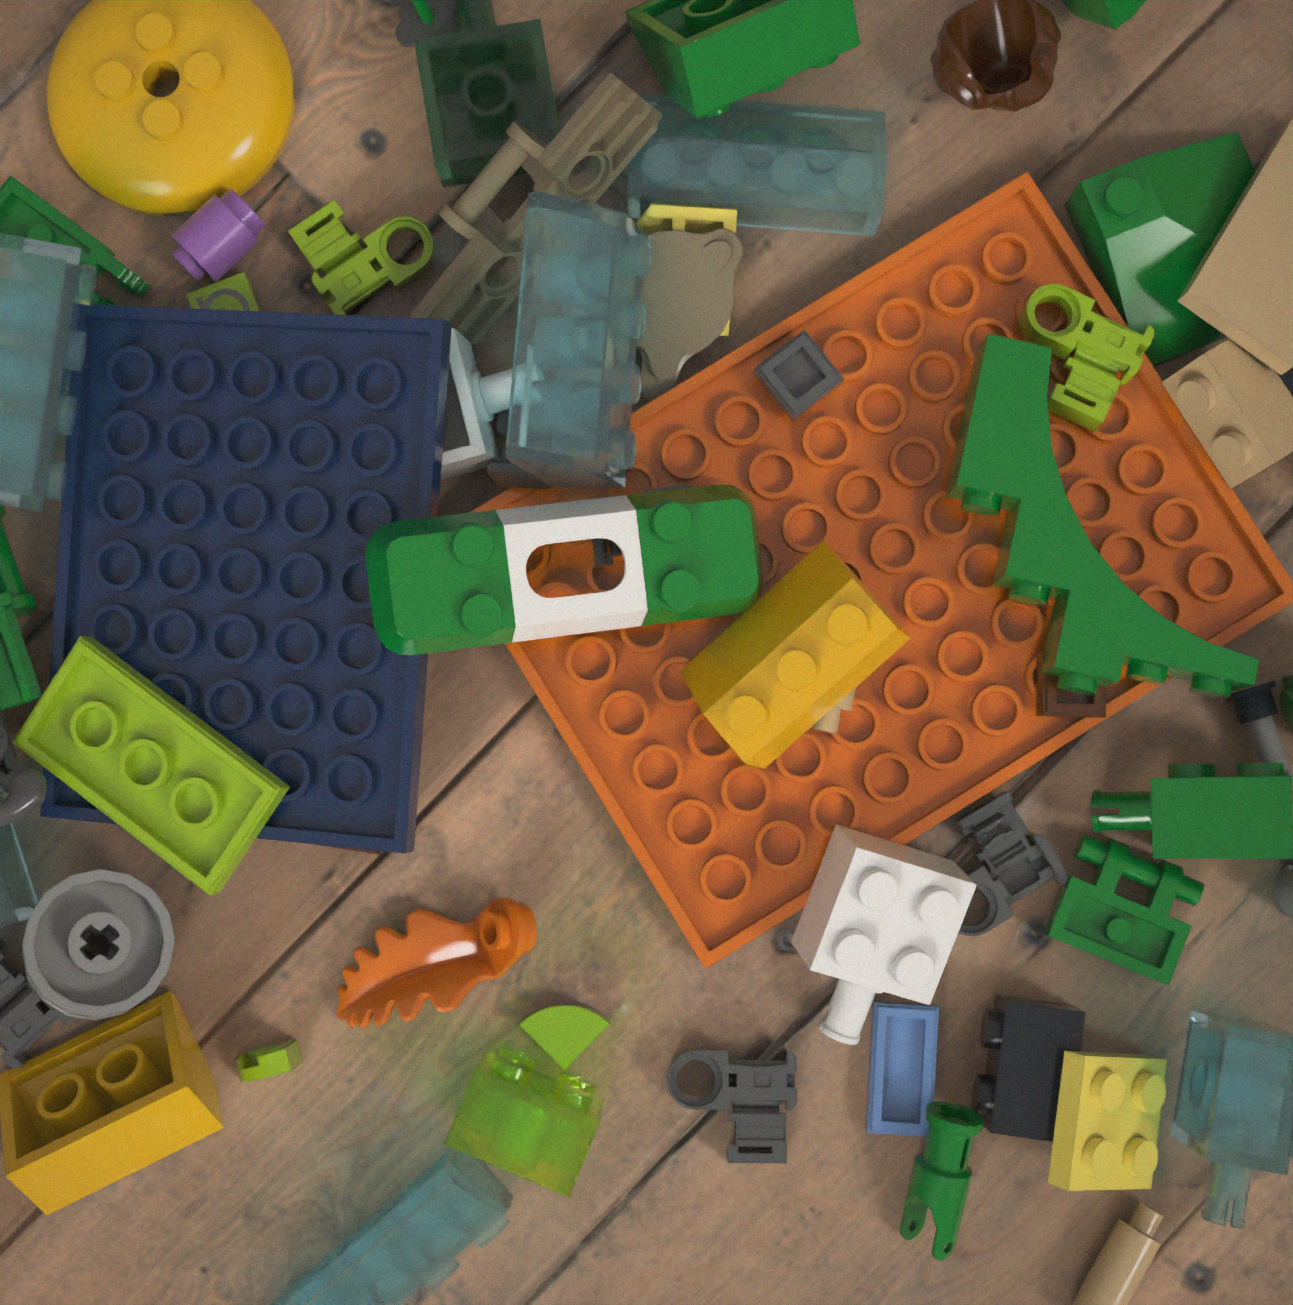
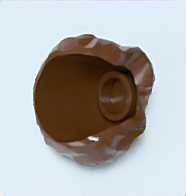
[930,0,1061,112]

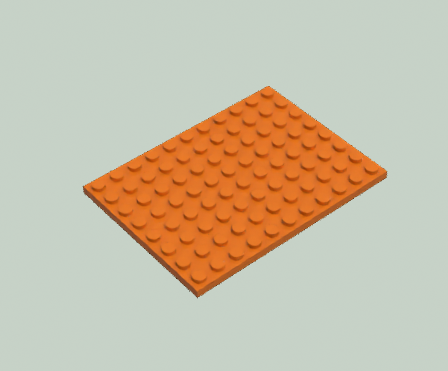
[469,171,1293,969]

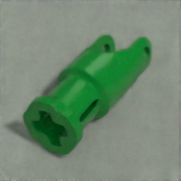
[900,1101,983,1261]

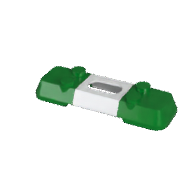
[365,484,763,655]

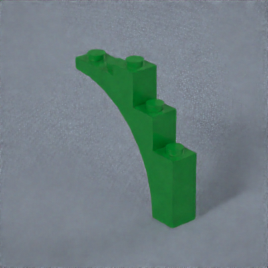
[945,334,1259,698]

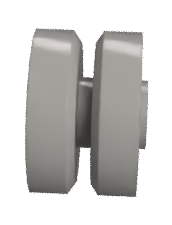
[22,869,175,1021]

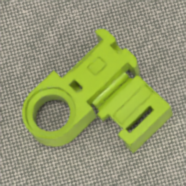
[288,200,434,315]
[1019,284,1154,432]

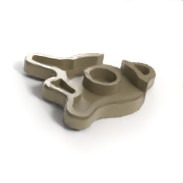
[561,228,743,402]

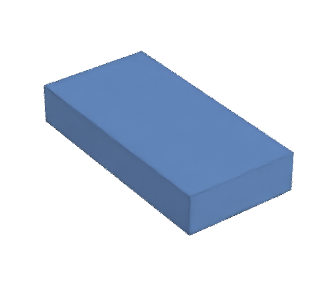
[865,1000,939,1137]

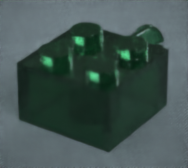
[414,0,560,188]

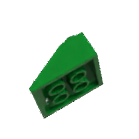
[1064,132,1255,367]

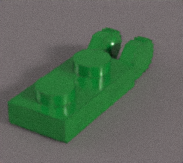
[0,176,151,305]

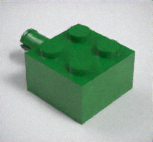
[1091,763,1293,859]

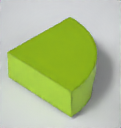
[519,1004,610,1070]
[235,1038,303,1082]

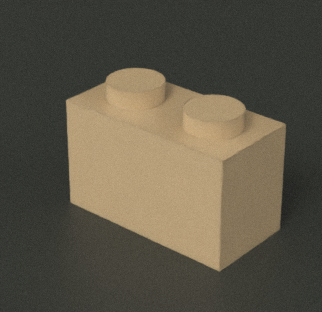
[1161,338,1293,489]

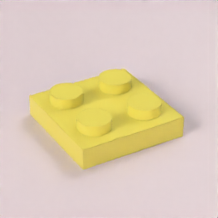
[1048,1051,1167,1191]

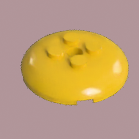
[47,0,295,217]

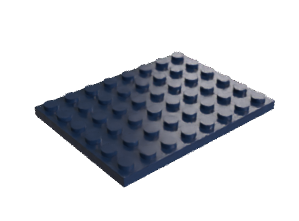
[40,304,452,854]

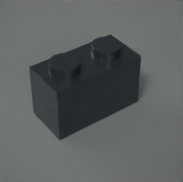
[972,994,1085,1142]

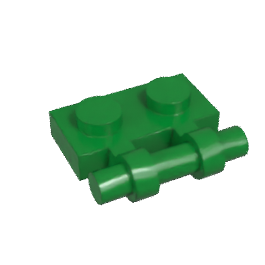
[1043,834,1204,986]

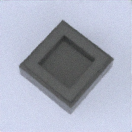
[753,329,844,422]

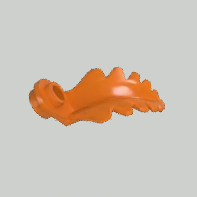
[336,897,537,1029]

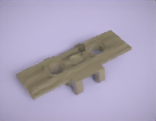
[410,72,663,345]

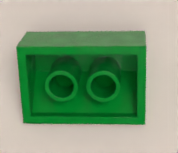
[625,0,860,119]

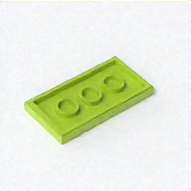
[12,636,290,896]

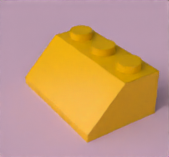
[680,540,911,769]
[0,991,224,1215]

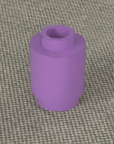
[171,188,266,282]

